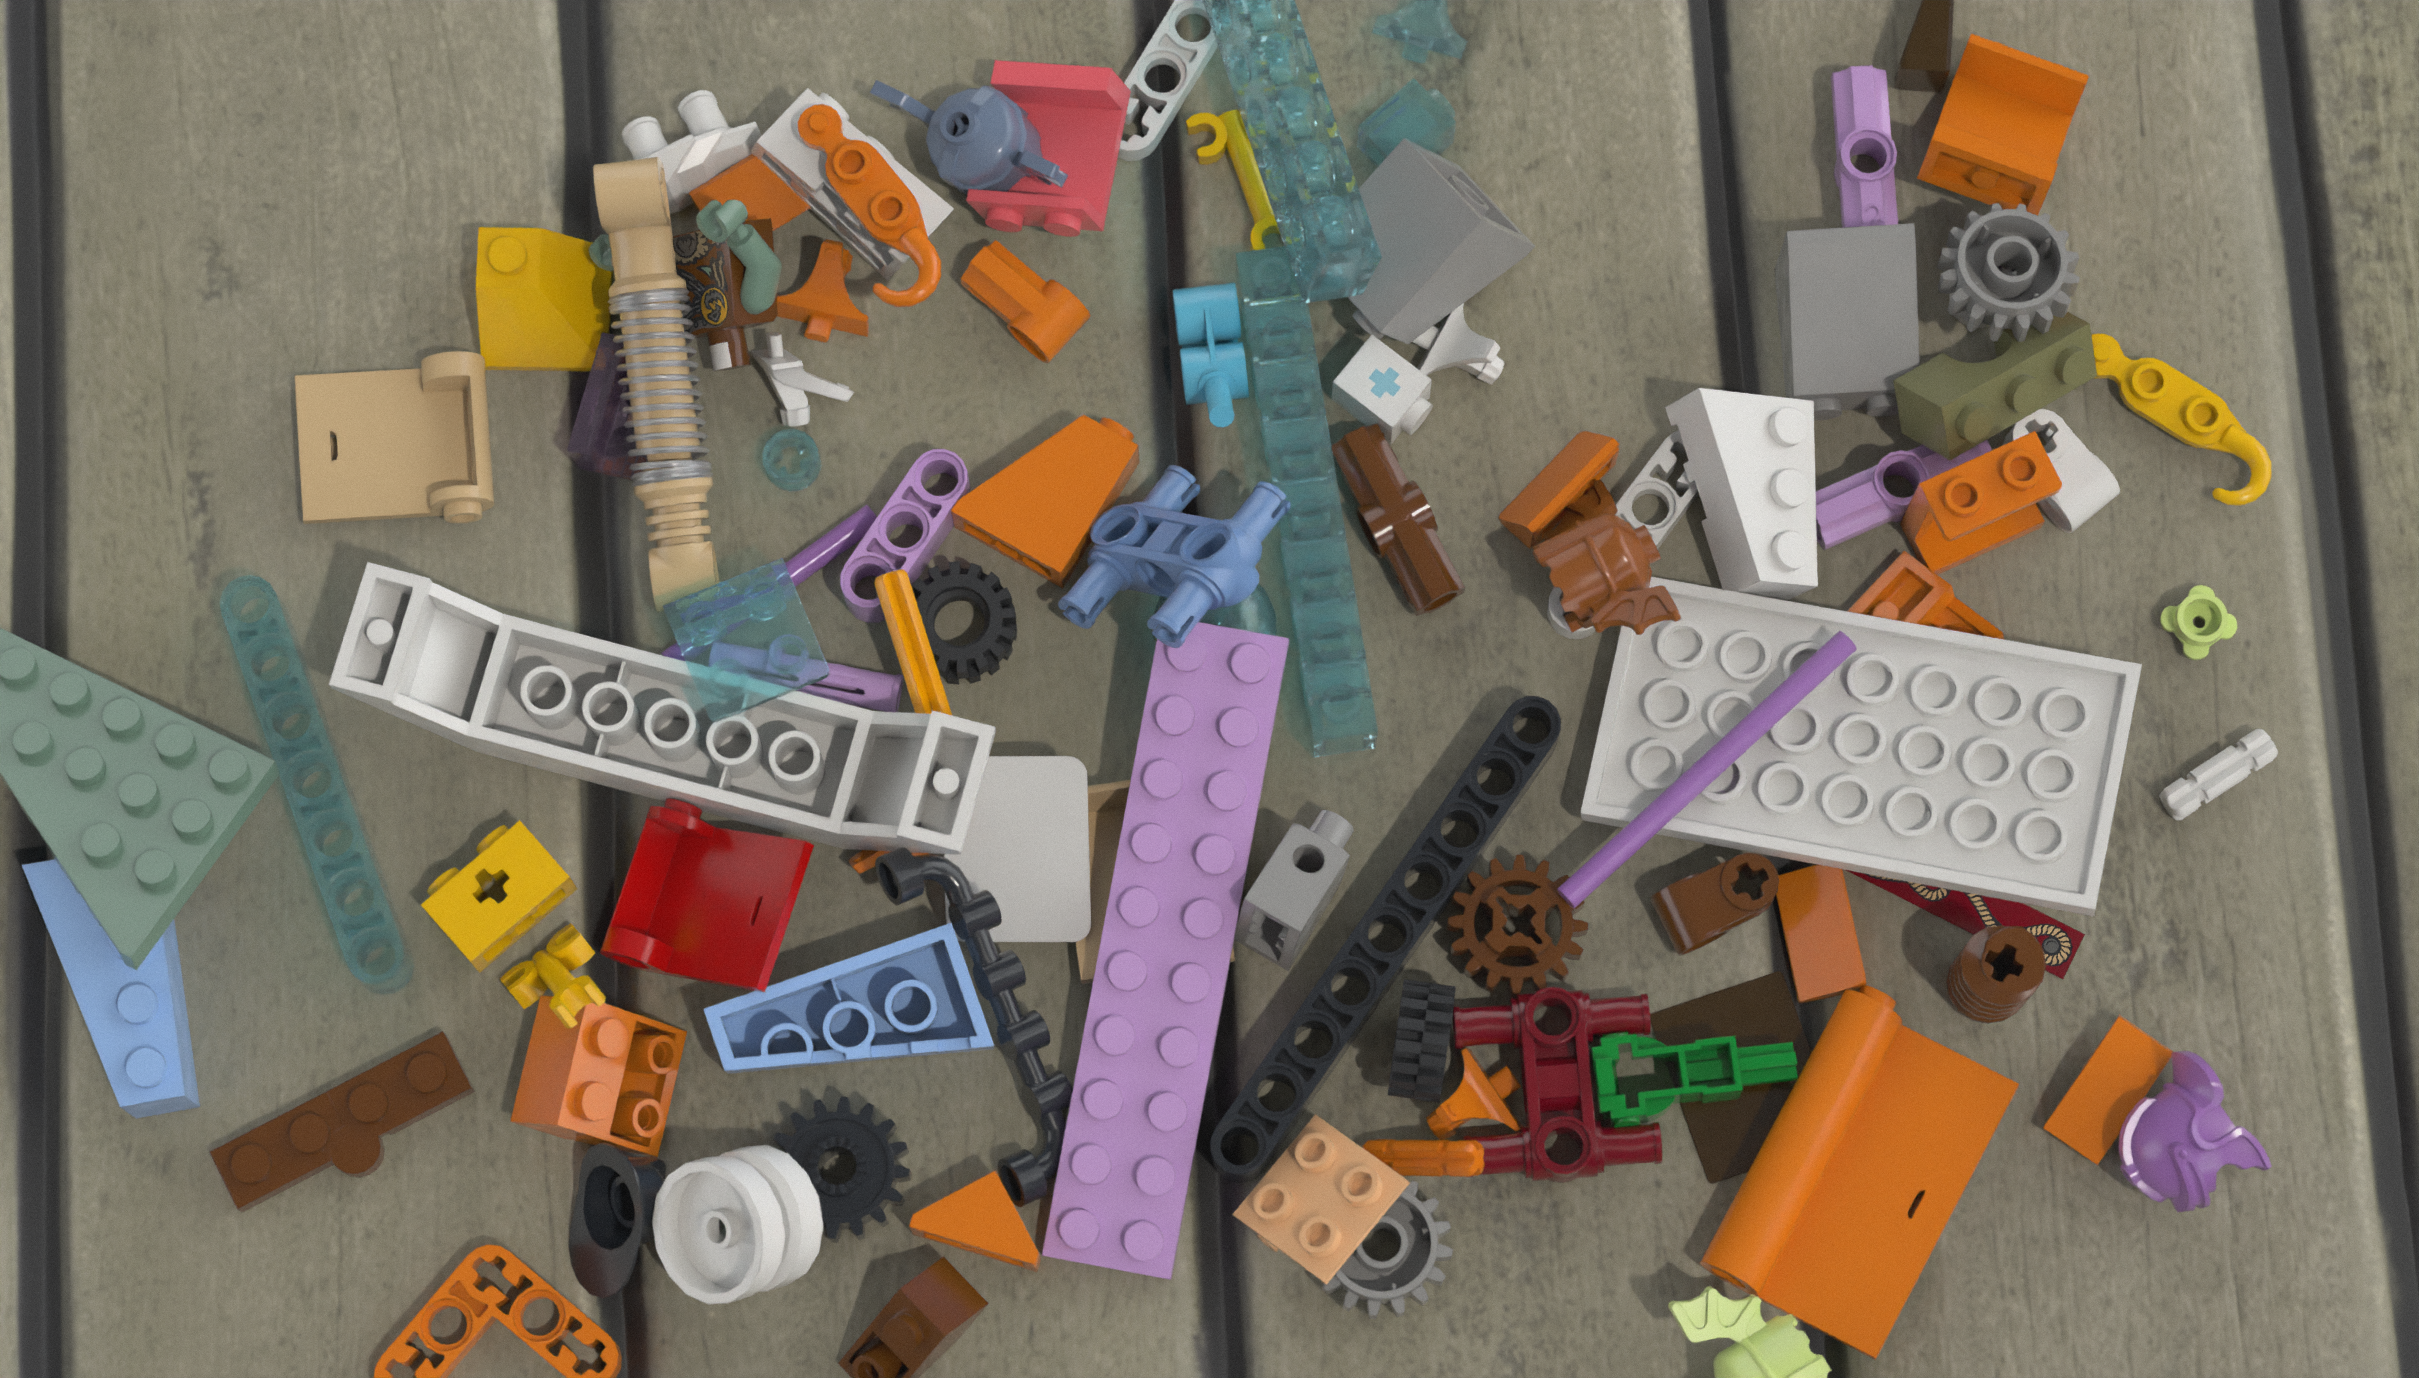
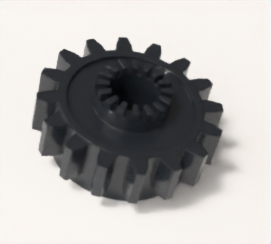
[773,1096,912,1243]

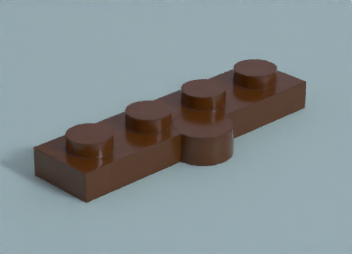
[210,1031,475,1212]

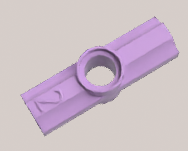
[1831,65,1898,228]
[1816,440,1992,551]

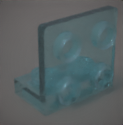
[663,558,830,723]

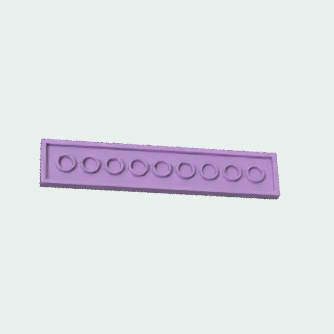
[1042,622,1289,1280]

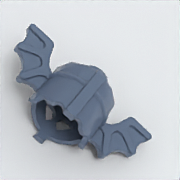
[870,80,1068,197]

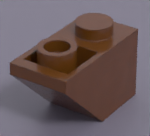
[838,1256,989,1378]

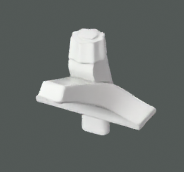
[1412,303,1505,385]
[751,332,854,427]

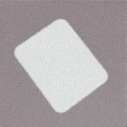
[944,756,1091,942]

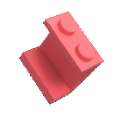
[966,60,1131,237]

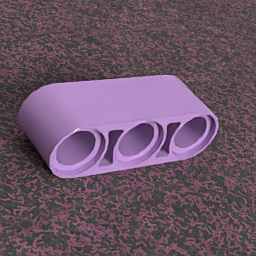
[840,449,970,623]

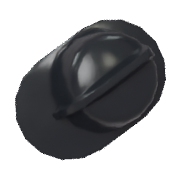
[569,1143,666,1298]

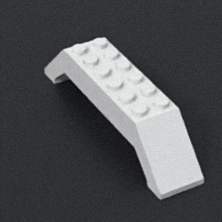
[329,562,996,855]

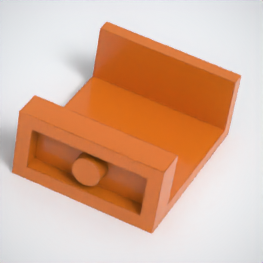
[1917,33,2089,216]

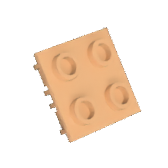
[1233,1114,1410,1285]

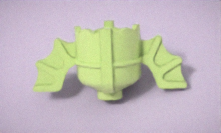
[1668,1286,1831,1378]

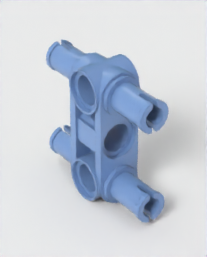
[1058,465,1291,648]

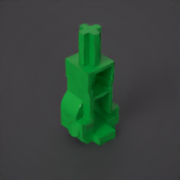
[1591,1032,1798,1128]

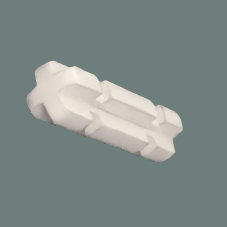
[2159,729,2278,820]

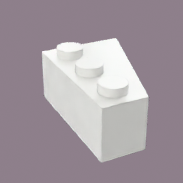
[750,88,954,281]

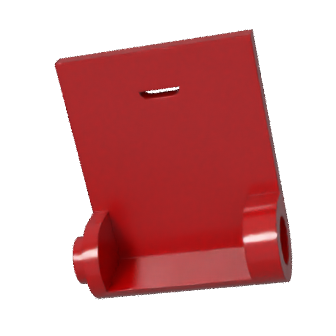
[600,798,814,992]

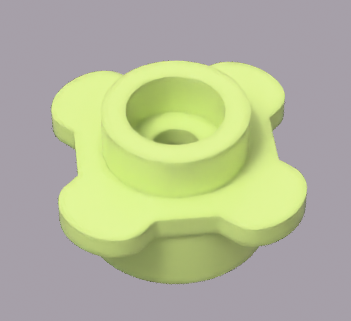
[2160,585,2237,660]

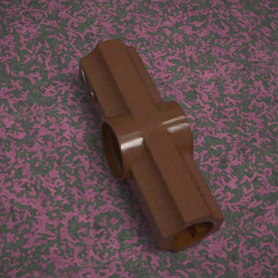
[1329,423,1465,616]

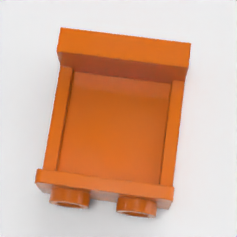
[1900,431,2062,575]

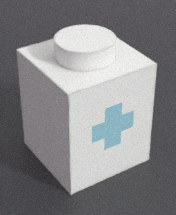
[1332,335,1433,444]

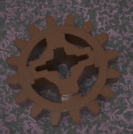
[1447,855,1588,998]

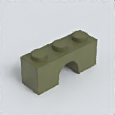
[1893,312,2097,460]

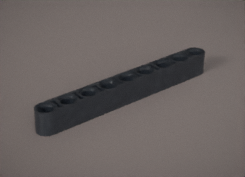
[1211,696,1561,1183]

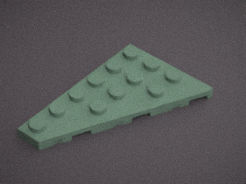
[0,628,280,970]

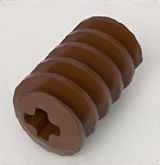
[1946,925,2046,1024]

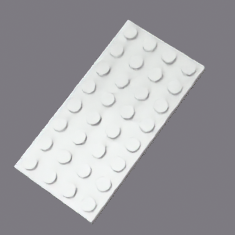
[1581,577,2142,916]

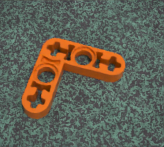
[374,1245,622,1378]

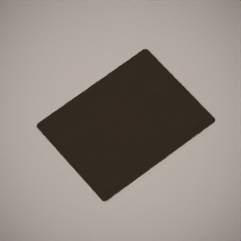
[1650,971,1812,1184]

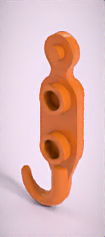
[798,104,941,307]

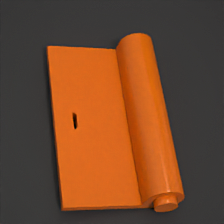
[1700,985,2019,1360]

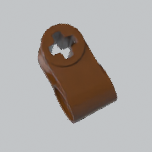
[1650,853,1779,956]

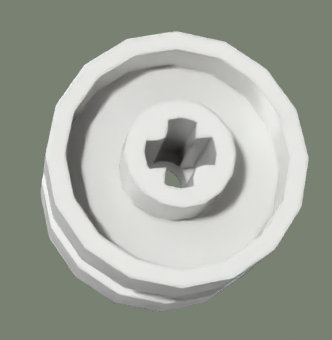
[652,1145,823,1304]

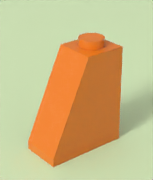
[951,414,1140,588]

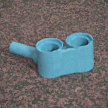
[1173,283,1249,428]

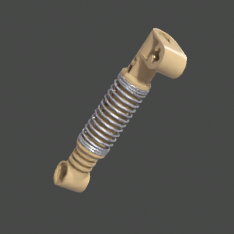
[593,157,721,613]

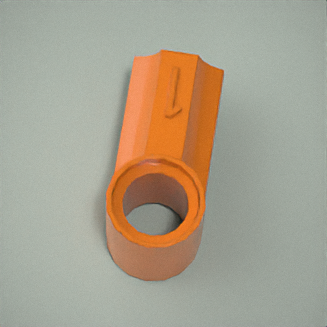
[960,240,1091,363]

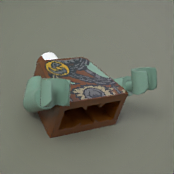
[589,200,782,372]

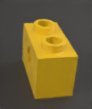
[421,820,577,973]

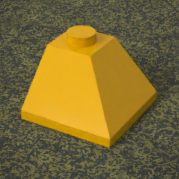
[475,227,612,372]

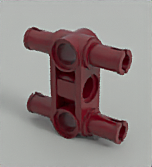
[1452,987,1662,1183]

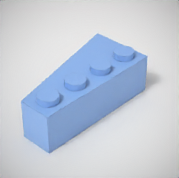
[22,859,200,1118]
[703,923,994,1074]

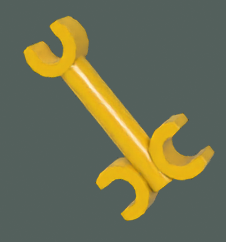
[1186,93,1298,262]
[500,923,606,1028]

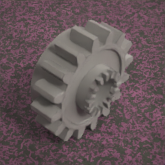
[1937,203,2080,342]
[1322,1180,1453,1319]

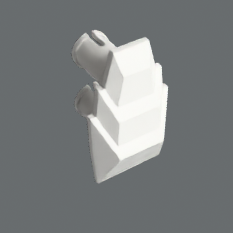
[622,90,761,214]

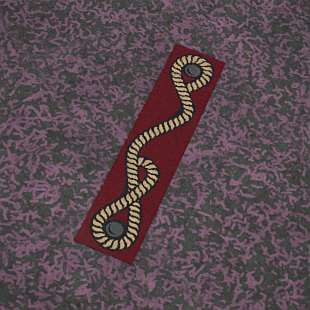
[1846,870,2085,979]

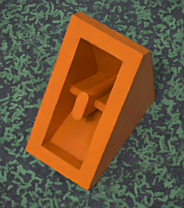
[909,1170,1041,1272]

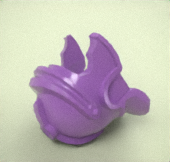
[2119,1051,2271,1212]

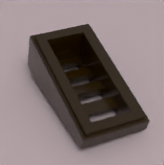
[1894,0,1954,93]

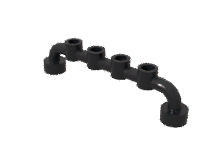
[875,847,1073,1207]

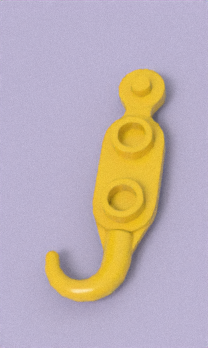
[2091,334,2271,506]

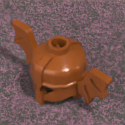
[1532,480,1681,635]

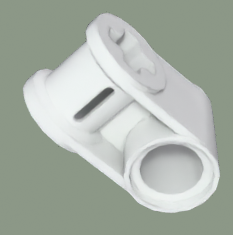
[2003,409,2120,533]

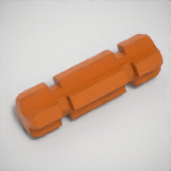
[1362,1139,1485,1177]

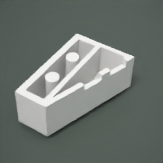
[1665,388,1818,601]

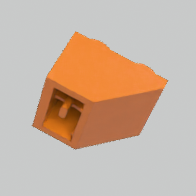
[510,996,687,1157]

